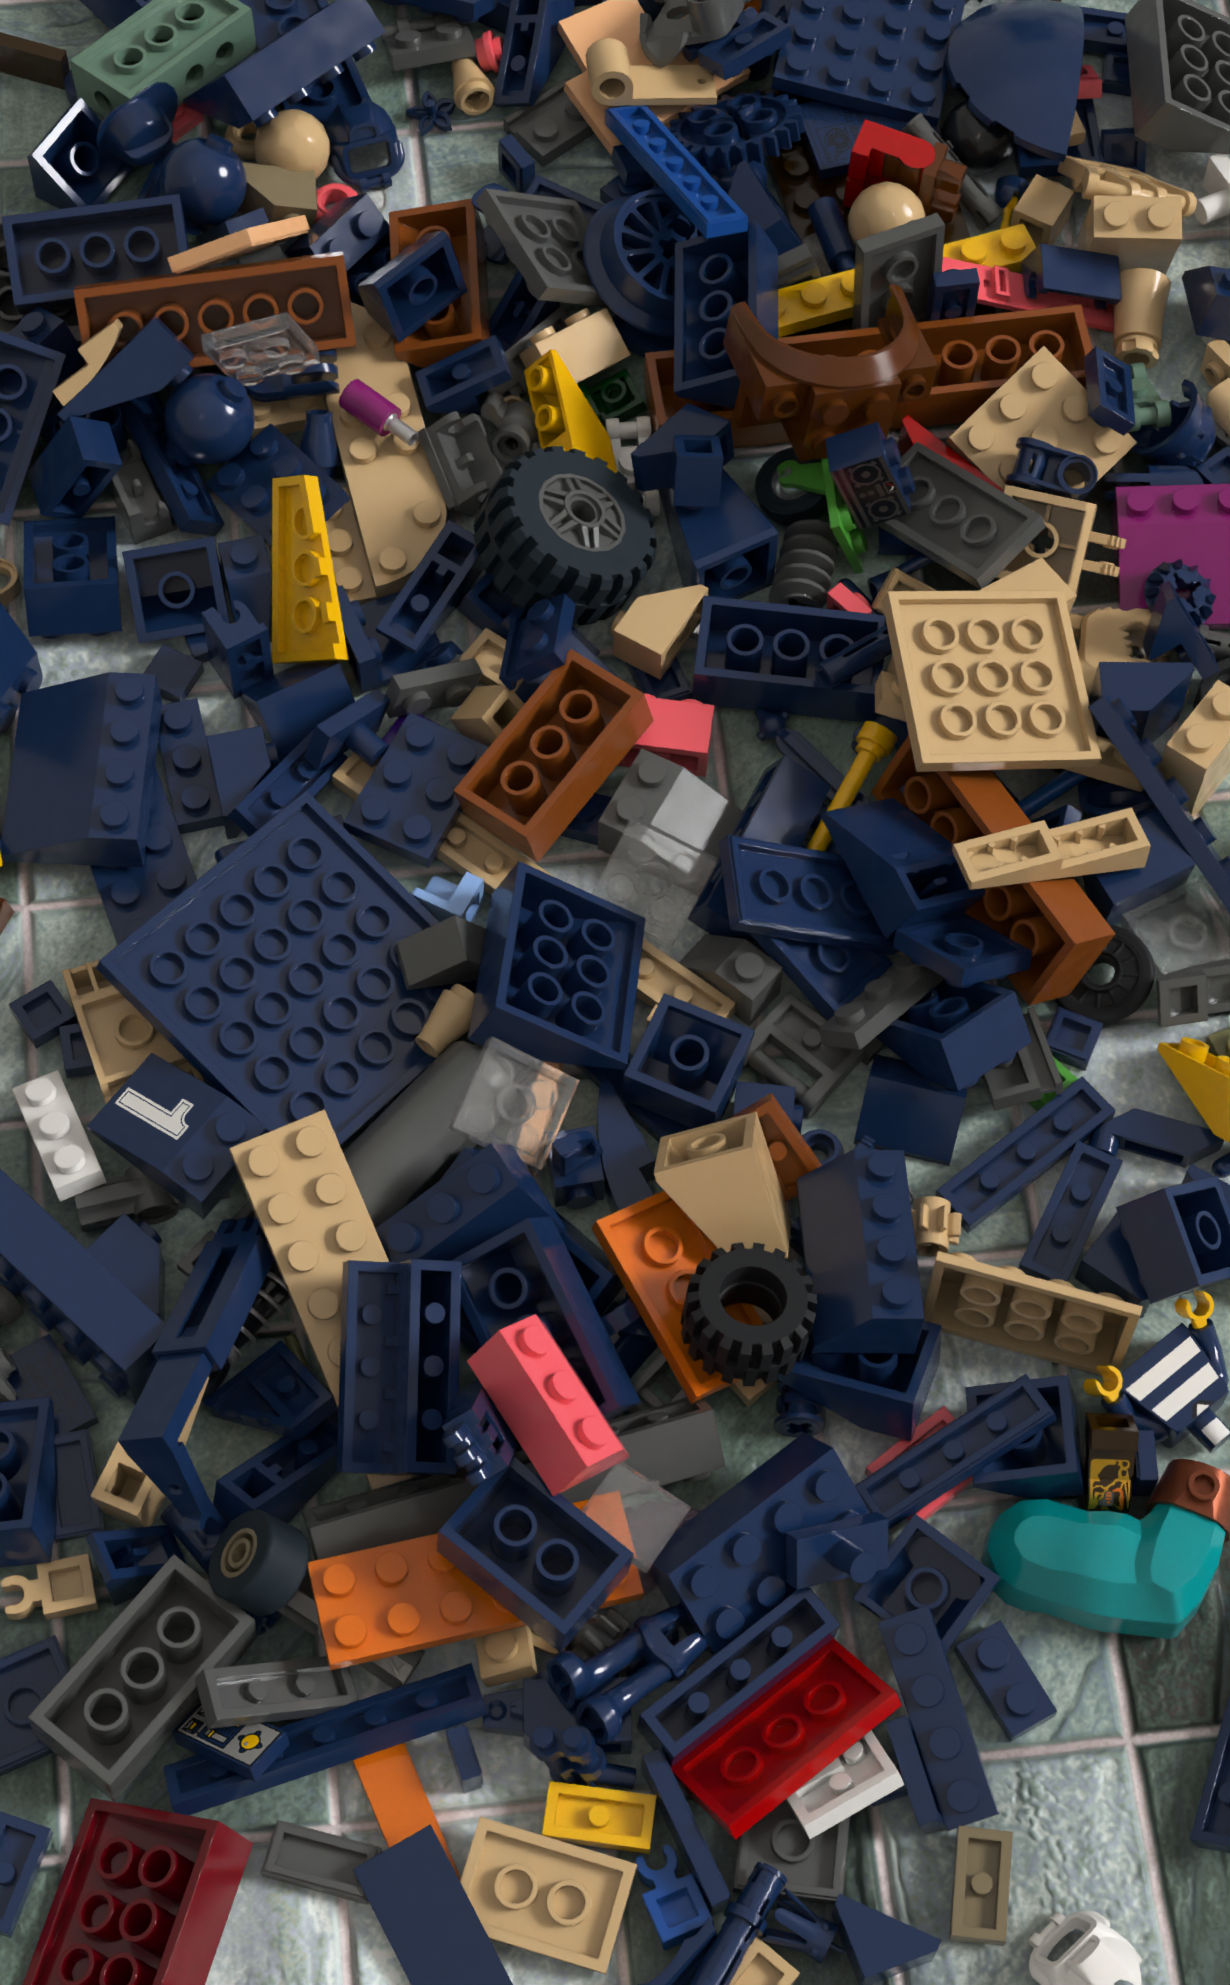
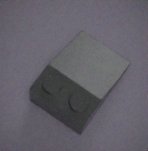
[598,748,743,895]

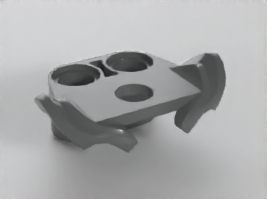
[639,0,745,68]

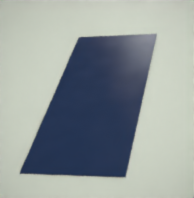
[353,1824,513,1985]

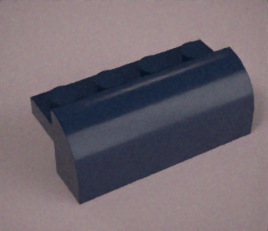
[337,1259,462,1476]

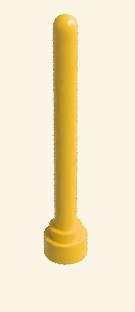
[807,721,898,852]

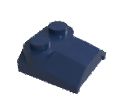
[852,1514,1002,1653]

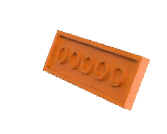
[307,1493,644,1671]

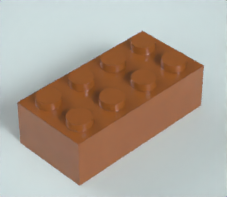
[453,649,654,863]

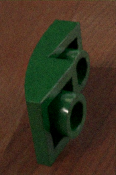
[577,368,648,428]

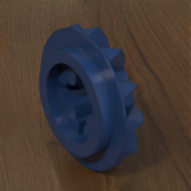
[1144,559,1217,627]

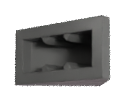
[395,915,486,990]

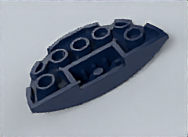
[946,0,1084,162]

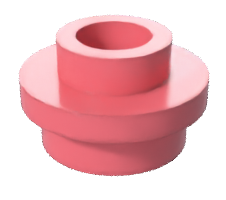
[474,30,504,74]

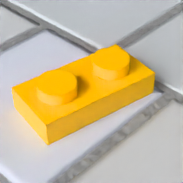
[542,1781,657,1854]

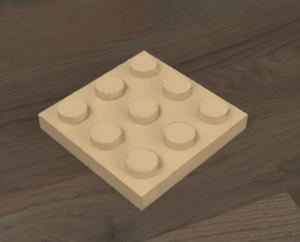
[946,346,1137,537]

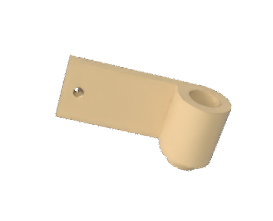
[586,38,717,106]

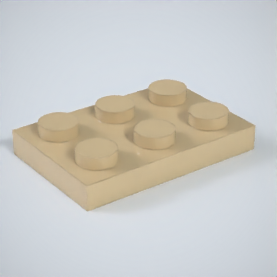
[460,1817,637,1975]

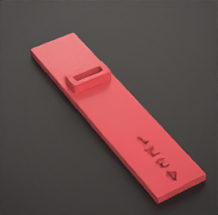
[942,257,1114,333]

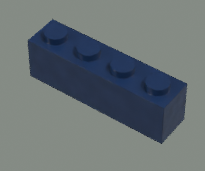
[687,755,831,942]
[637,1587,840,1767]

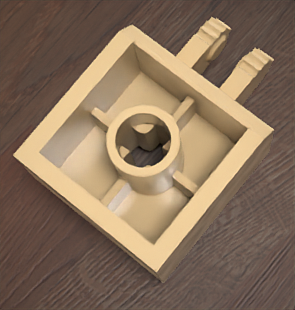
[995,485,1127,595]

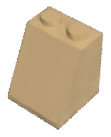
[654,1112,791,1259]

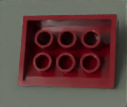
[22,1798,253,1985]

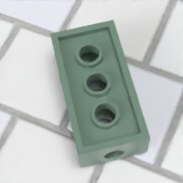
[70,0,257,117]

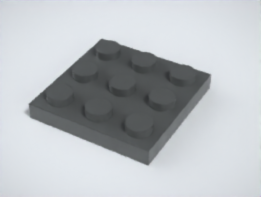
[476,188,608,307]

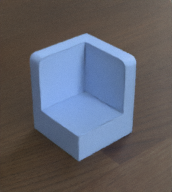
[411,871,484,922]

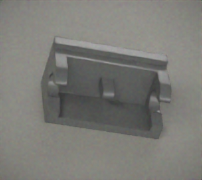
[418,411,502,517]
[107,439,177,545]

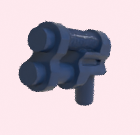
[529,1726,636,1790]

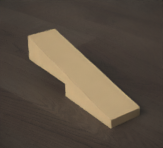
[952,807,1151,890]

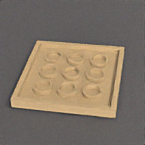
[882,590,1102,772]

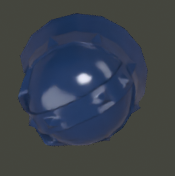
[1128,379,1216,469]

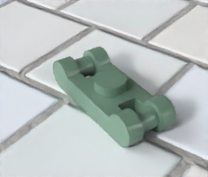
[1128,362,1171,432]

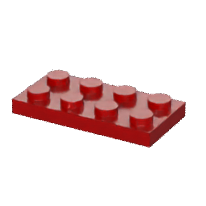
[671,1638,902,1840]

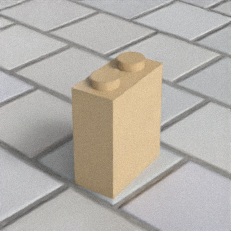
[1078,195,1182,275]
[1154,680,1230,818]

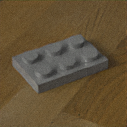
[852,213,945,330]

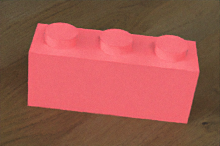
[467,1314,630,1496]

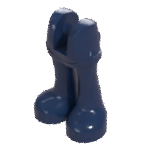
[546,1605,708,1745]

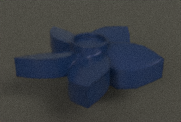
[405,91,456,137]

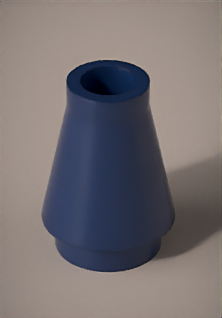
[300,409,341,477]

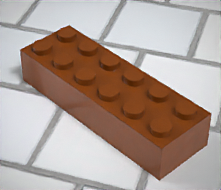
[73,251,357,368]
[871,735,1116,1006]

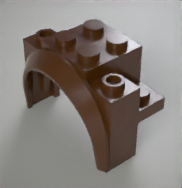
[723,284,938,461]

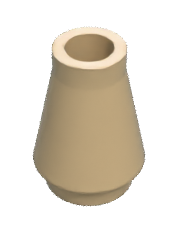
[450,57,495,115]
[415,984,475,1058]

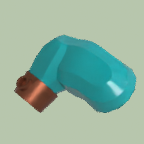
[981,1459,1230,1639]

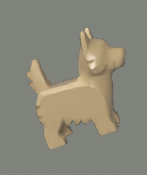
[1069,607,1152,697]

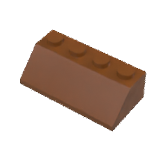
[389,198,491,368]

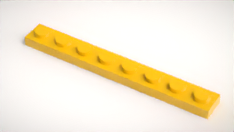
[778,223,1036,338]

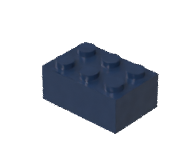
[436,1456,634,1653]

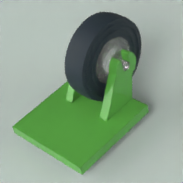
[755,447,868,574]

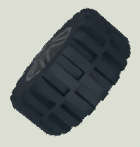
[473,446,657,626]

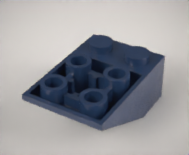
[820,798,986,939]

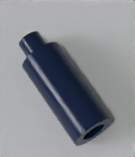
[807,197,856,273]

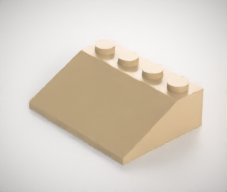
[923,1251,1143,1375]

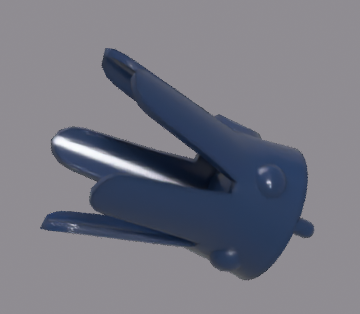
[761,1887,845,1964]

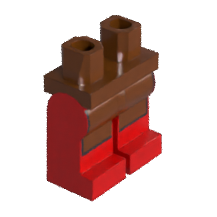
[843,119,967,223]

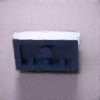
[337,585,440,693]

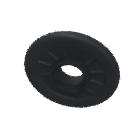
[1055,925,1155,1024]

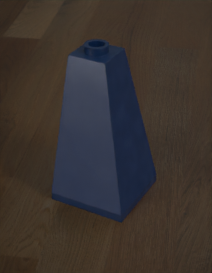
[659,468,779,599]

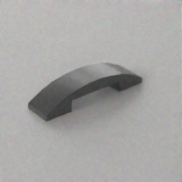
[1156,959,1230,1027]

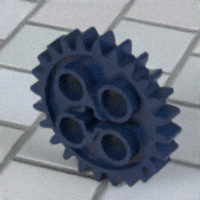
[667,90,805,172]

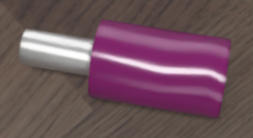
[339,379,419,446]

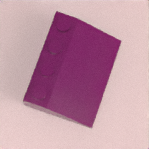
[1112,484,1230,629]

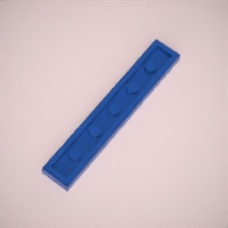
[605,105,748,239]

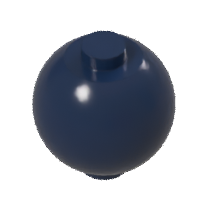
[159,134,247,236]
[164,373,255,467]

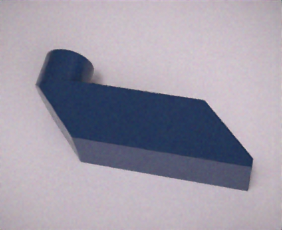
[1089,1108,1224,1168]

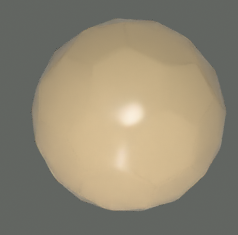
[254,109,331,180]
[848,182,926,245]

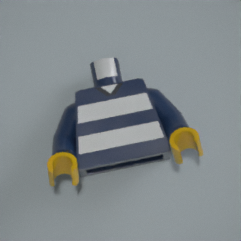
[1083,1289,1230,1453]

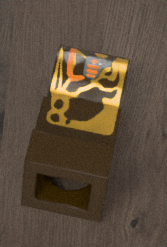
[1083,1412,1139,1513]

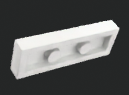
[12,1070,106,1202]

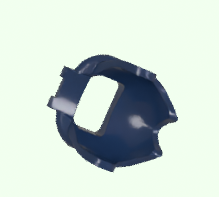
[325,98,405,194]

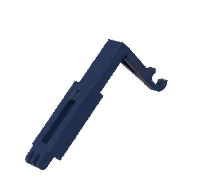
[118,1217,274,1561]
[442,1297,641,1486]

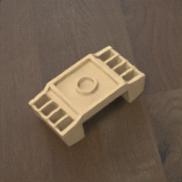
[62,959,204,1104]

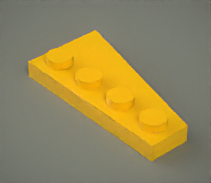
[272,475,349,664]

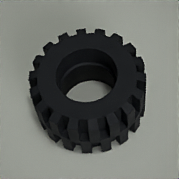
[680,1242,817,1386]

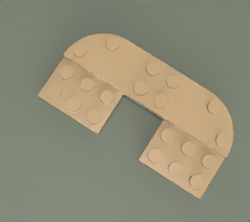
[223,302,447,605]

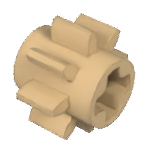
[911,1196,962,1257]

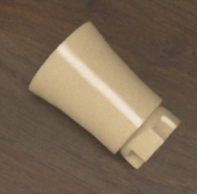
[1113,268,1171,369]

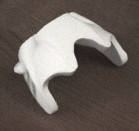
[1028,1910,1143,1985]

